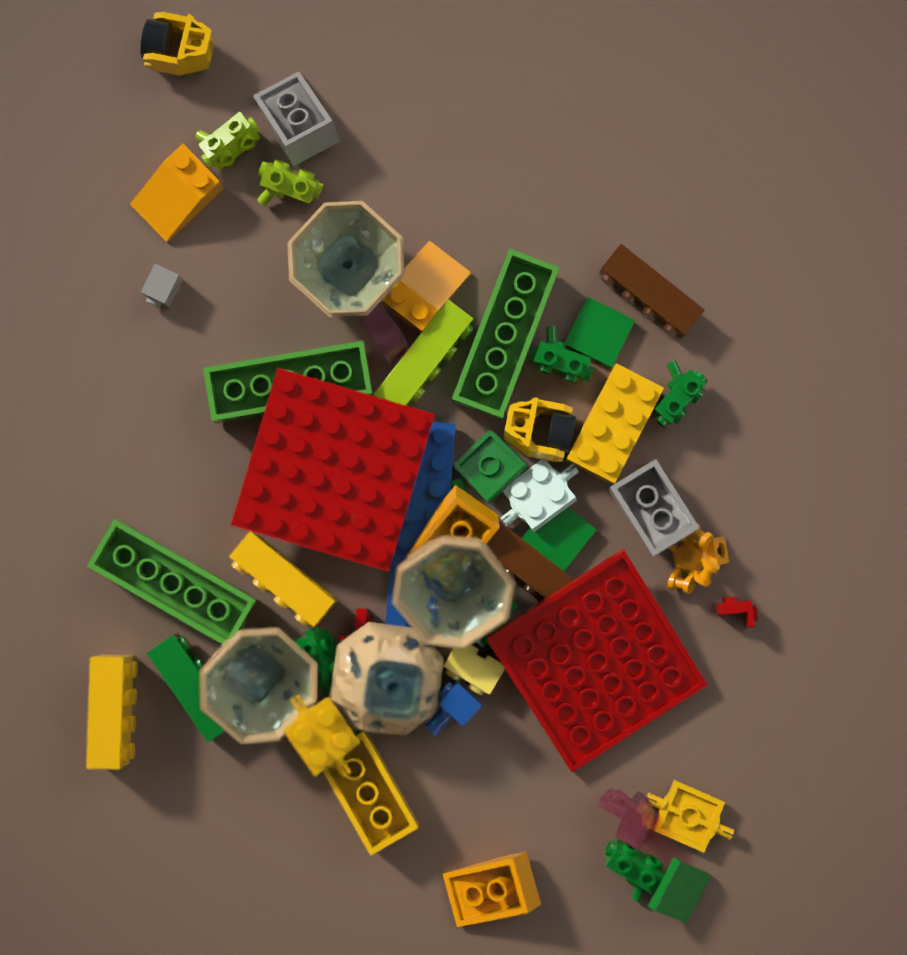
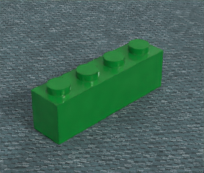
[146,633,238,743]

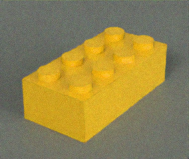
[565,363,664,485]
[229,531,338,627]
[86,654,138,769]
[323,731,419,856]

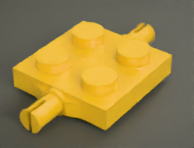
[282,695,360,778]
[644,780,734,853]

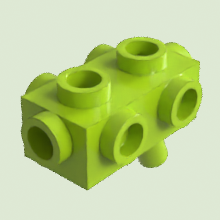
[195,112,261,171]
[257,160,324,206]

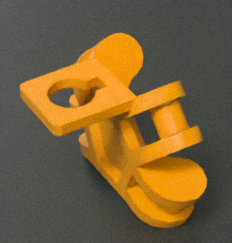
[668,523,729,594]

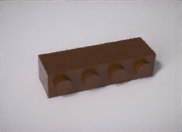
[599,244,705,339]
[486,522,574,598]

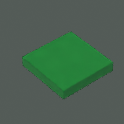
[565,297,635,368]
[452,429,528,504]
[522,507,597,571]
[648,858,712,924]

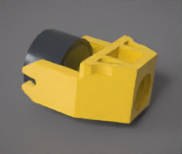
[140,12,214,76]
[504,398,576,462]

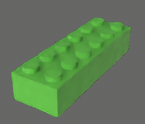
[452,248,560,421]
[203,341,373,424]
[87,519,259,644]

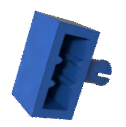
[424,680,482,737]

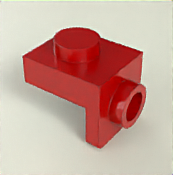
[715,596,758,628]
[338,608,373,642]

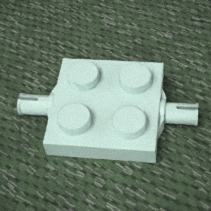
[500,459,579,532]

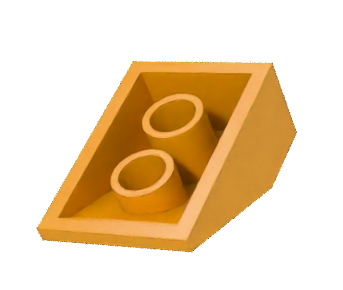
[130,144,224,242]
[381,241,471,334]
[406,485,500,587]
[443,851,541,927]

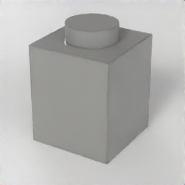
[141,264,183,308]

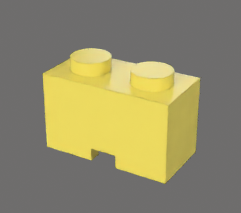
[443,644,505,696]

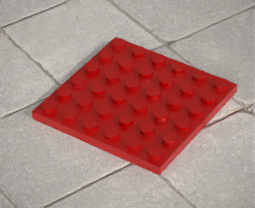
[231,368,435,571]
[485,549,708,773]

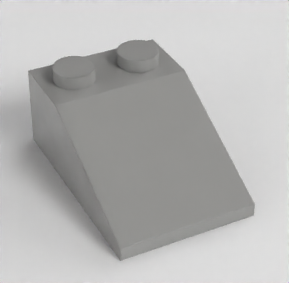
[253,71,340,166]
[609,459,700,557]

